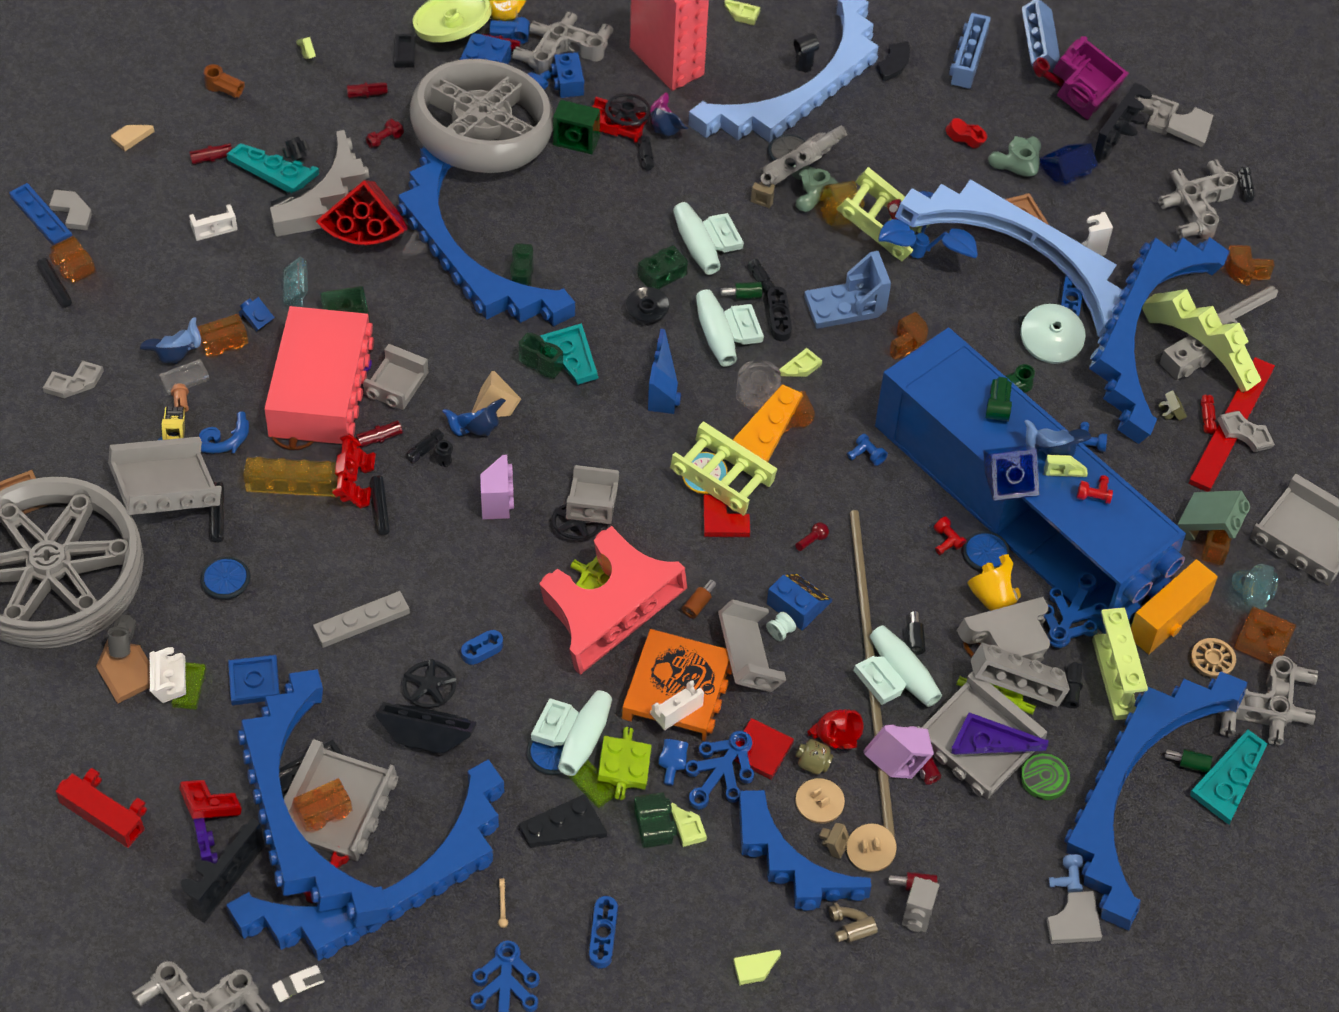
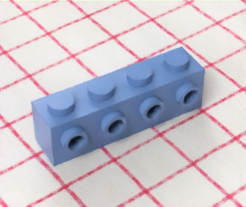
[1022,0,1060,73]
[949,13,991,89]

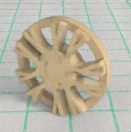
[1191,638,1236,679]

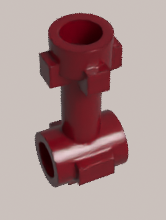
[365,119,404,148]

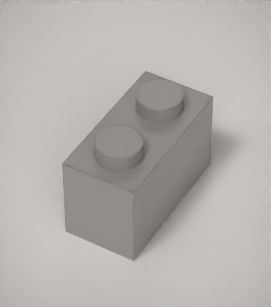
[902,877,939,932]

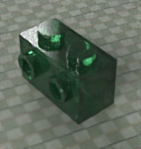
[638,245,688,290]

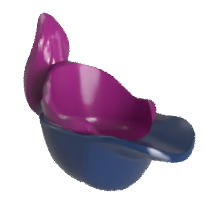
[650,92,689,136]

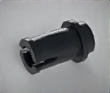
[435,440,453,467]

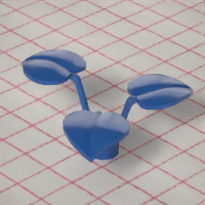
[879,191,977,259]

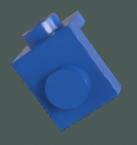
[238,297,275,332]

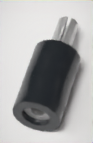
[906,611,926,655]

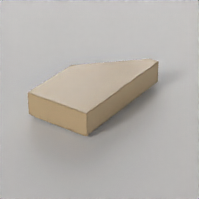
[111,125,154,151]

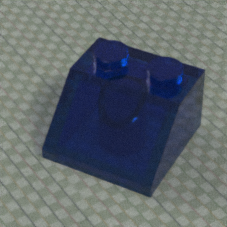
[1039,143,1098,184]
[983,445,1039,500]

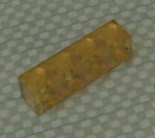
[244,457,338,497]

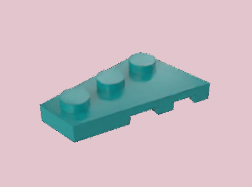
[540,323,599,384]

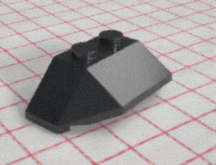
[376,702,477,753]

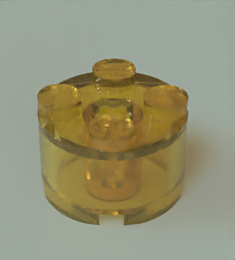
[820,180,864,226]

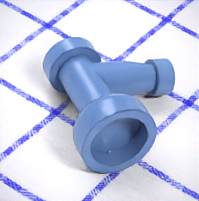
[1049,854,1083,893]

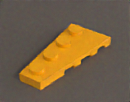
[733,384,803,462]

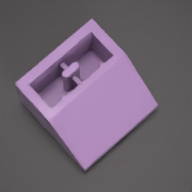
[480,455,514,519]
[863,725,934,779]

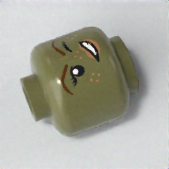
[795,739,833,775]

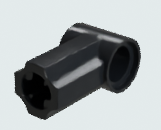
[793,33,819,73]

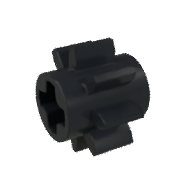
[282,136,309,161]

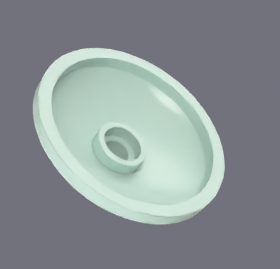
[1021,304,1085,364]

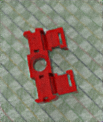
[592,97,647,142]
[332,434,376,509]

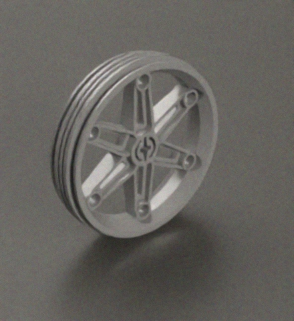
[0,477,144,648]

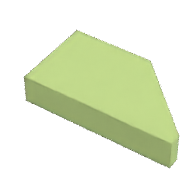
[669,803,707,847]

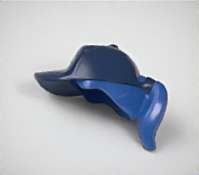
[442,398,506,436]

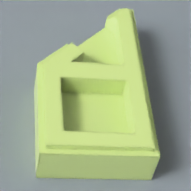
[724,0,760,25]
[296,37,316,59]
[778,348,822,377]
[1044,455,1088,477]
[734,950,781,985]

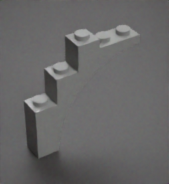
[270,130,369,237]

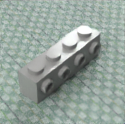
[1159,313,1245,381]
[971,642,1070,707]

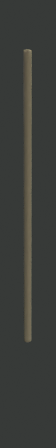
[850,510,895,838]

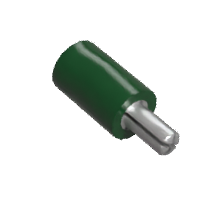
[721,282,762,299]
[1165,749,1213,773]

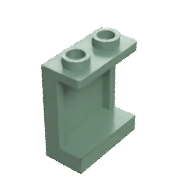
[1178,490,1250,540]

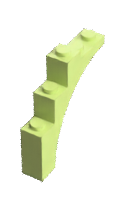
[1142,289,1261,392]

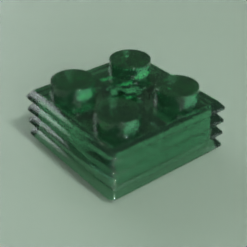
[320,286,370,323]

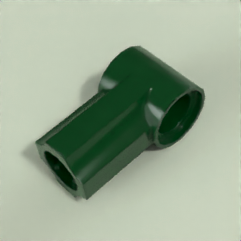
[1006,364,1035,393]
[986,377,1012,422]

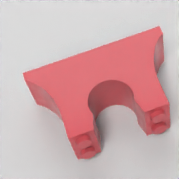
[539,526,687,675]

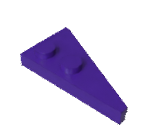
[951,712,1049,754]
[194,818,218,864]

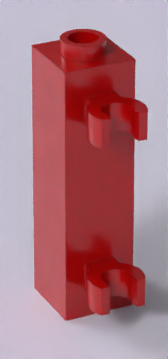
[56,768,147,848]

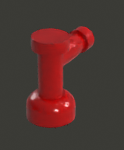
[1077,475,1113,504]
[933,516,967,555]

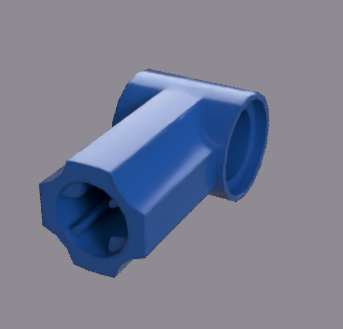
[490,17,530,44]

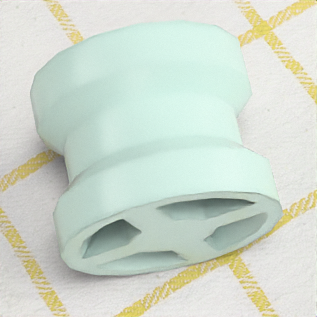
[766,612,796,641]

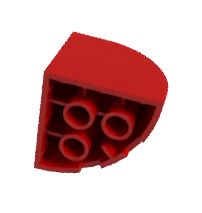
[316,180,407,245]

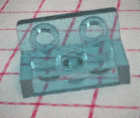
[283,257,308,307]

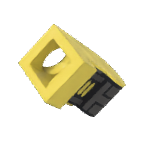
[162,407,185,440]

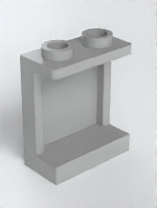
[363,344,429,410]
[566,465,619,524]

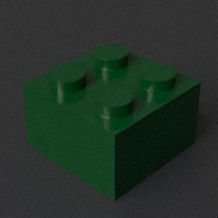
[553,100,600,155]

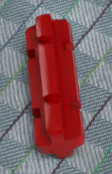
[1201,395,1217,434]

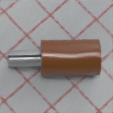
[682,580,716,619]

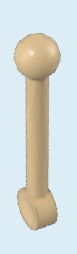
[498,878,508,928]

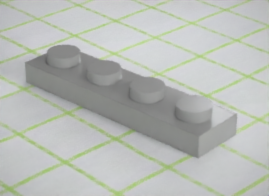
[313,591,410,648]

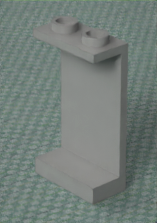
[718,599,786,692]

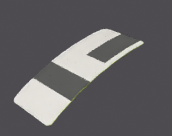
[272,966,324,1002]

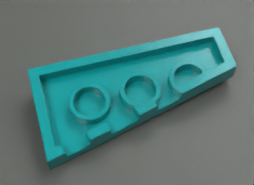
[227,143,319,193]
[1190,729,1268,825]

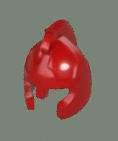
[807,709,864,749]

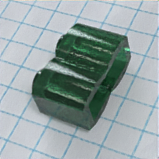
[510,243,534,287]
[518,332,563,378]
[634,792,677,848]

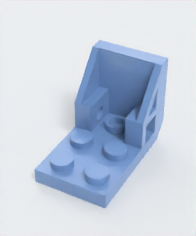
[804,251,891,329]

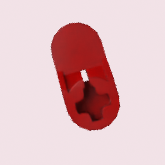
[946,118,987,148]

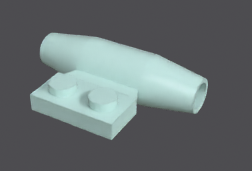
[673,202,744,275]
[696,289,764,367]
[853,625,942,707]
[531,690,612,776]

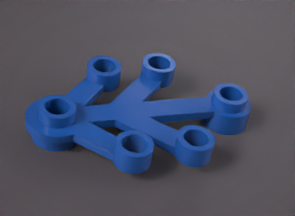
[1044,572,1107,648]
[685,731,754,809]
[471,941,539,1012]

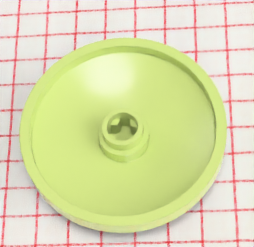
[413,0,492,42]

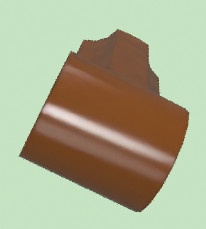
[204,64,245,98]

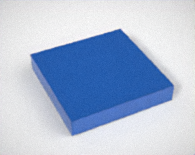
[228,655,280,705]

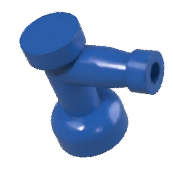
[1080,422,1107,452]
[847,434,888,465]

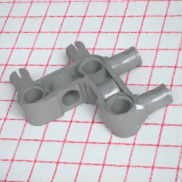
[512,12,613,75]
[761,125,847,185]
[1158,159,1238,239]
[1220,656,1318,745]
[131,961,270,1012]

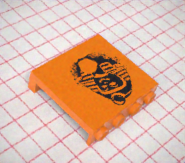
[622,629,732,741]

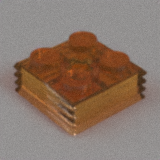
[1234,607,1296,665]

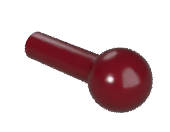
[795,522,829,551]

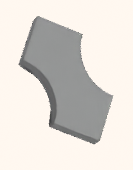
[1217,411,1275,453]

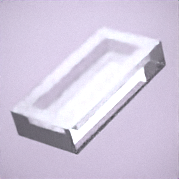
[159,359,210,395]

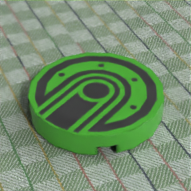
[1021,754,1070,800]

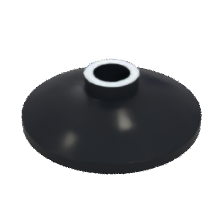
[626,287,669,322]

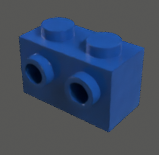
[551,52,584,98]

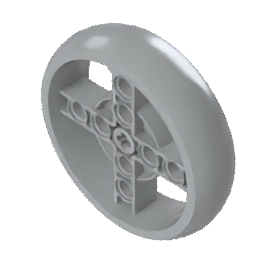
[410,59,553,173]

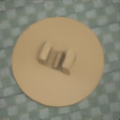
[796,778,845,824]
[847,824,897,872]

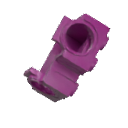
[1052,36,1129,120]

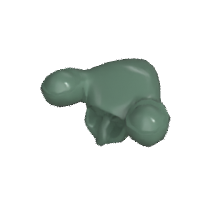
[988,136,1041,177]
[792,164,839,212]

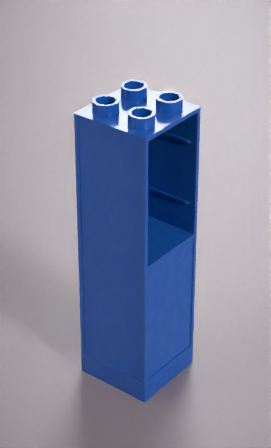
[875,327,1186,634]

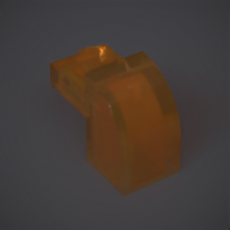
[1225,245,1274,285]
[890,312,928,360]

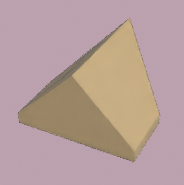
[472,371,521,417]

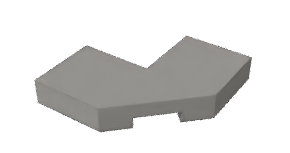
[49,190,92,230]
[43,361,104,398]

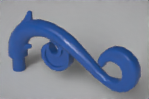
[158,412,249,453]

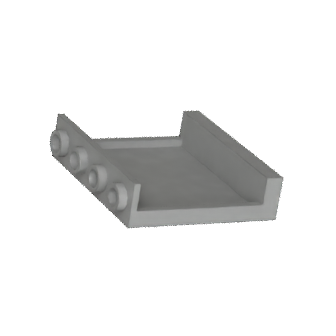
[108,437,222,515]
[1250,474,1339,586]
[917,671,1047,800]
[284,739,398,862]

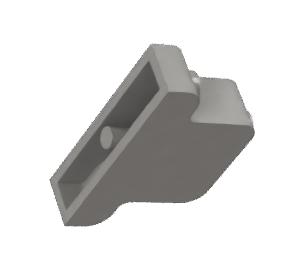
[957,597,1050,662]

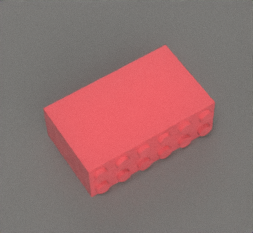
[630,0,709,91]
[264,306,374,444]

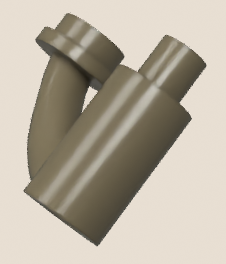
[828,902,878,943]

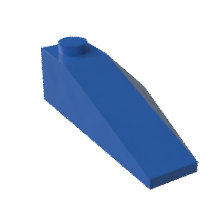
[648,329,681,414]

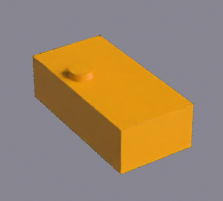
[1131,559,1218,654]

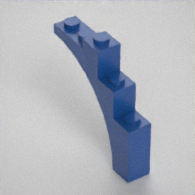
[739,790,871,911]

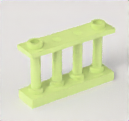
[836,167,930,262]
[670,421,777,516]
[1092,607,1148,720]

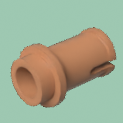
[171,384,189,412]

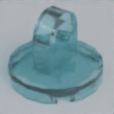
[1232,563,1278,610]

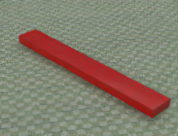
[1188,357,1275,492]

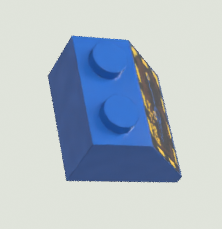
[767,573,832,631]

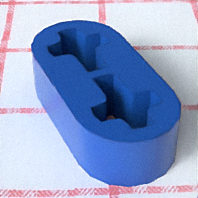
[461,630,503,665]

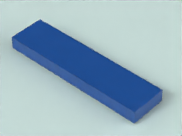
[9,183,73,248]

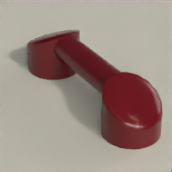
[1033,57,1064,87]

